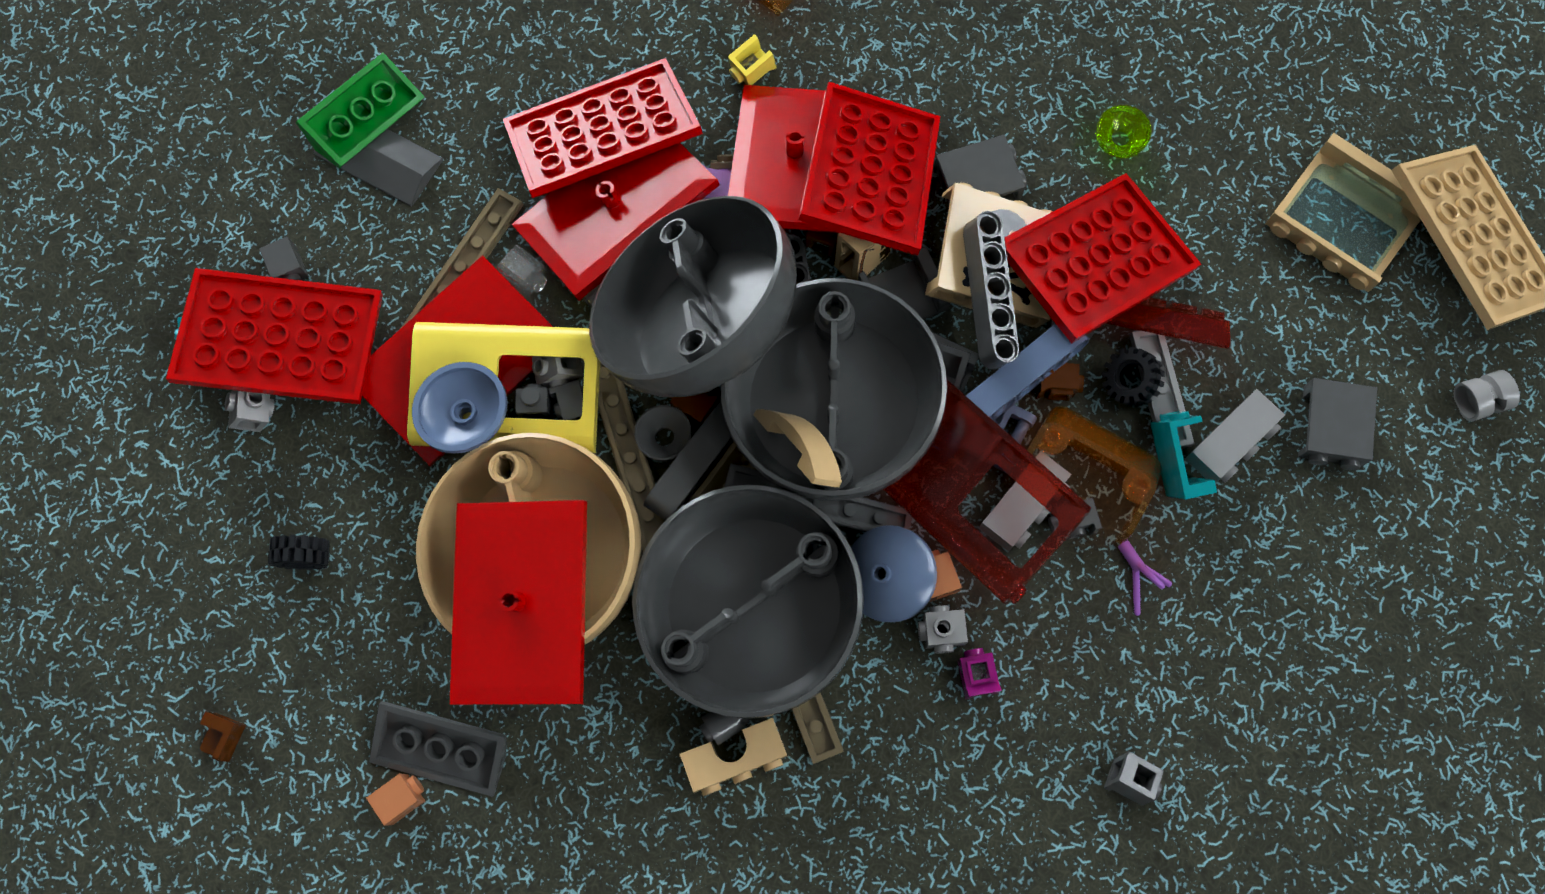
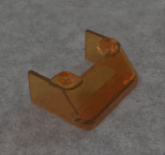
[1009,406,1161,544]

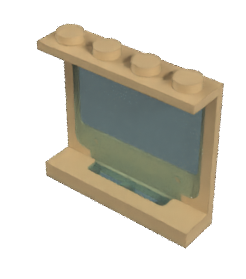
[1265,133,1421,292]

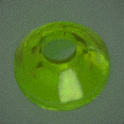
[1096,105,1152,158]

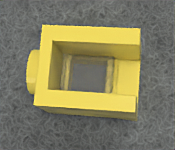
[728,34,777,85]

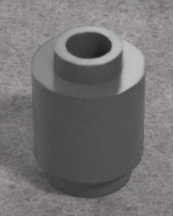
[699,712,750,745]

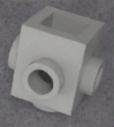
[532,356,583,388]
[225,390,274,432]
[918,605,968,654]

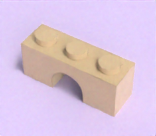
[680,718,788,796]

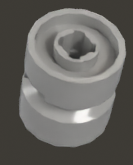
[1454,370,1520,422]

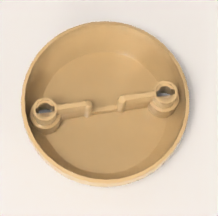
[416,433,642,644]

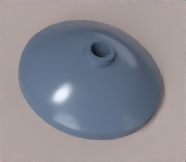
[412,362,507,454]
[851,525,937,622]

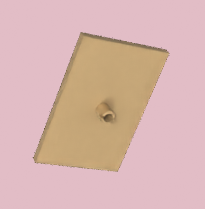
[1392,144,1545,330]

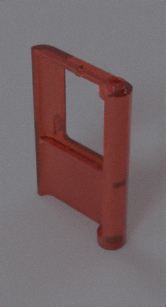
[883,380,1091,604]

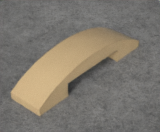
[754,409,842,488]

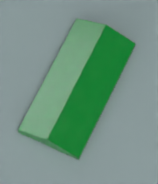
[296,52,425,168]

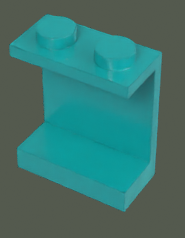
[1150,411,1217,500]

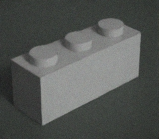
[1185,389,1285,483]
[979,451,1072,552]

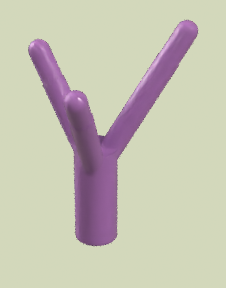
[1118,540,1172,616]

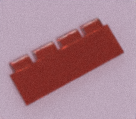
[1106,297,1231,349]

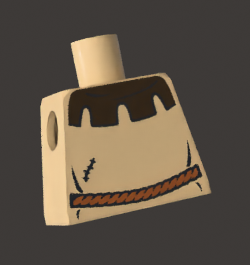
[834,233,891,281]

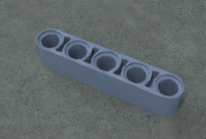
[950,324,1089,437]

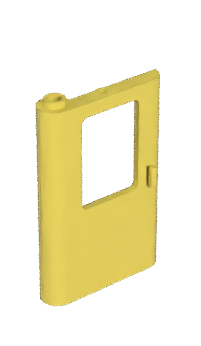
[407,322,600,453]

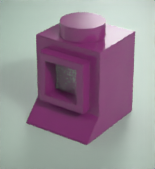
[958,648,1002,699]

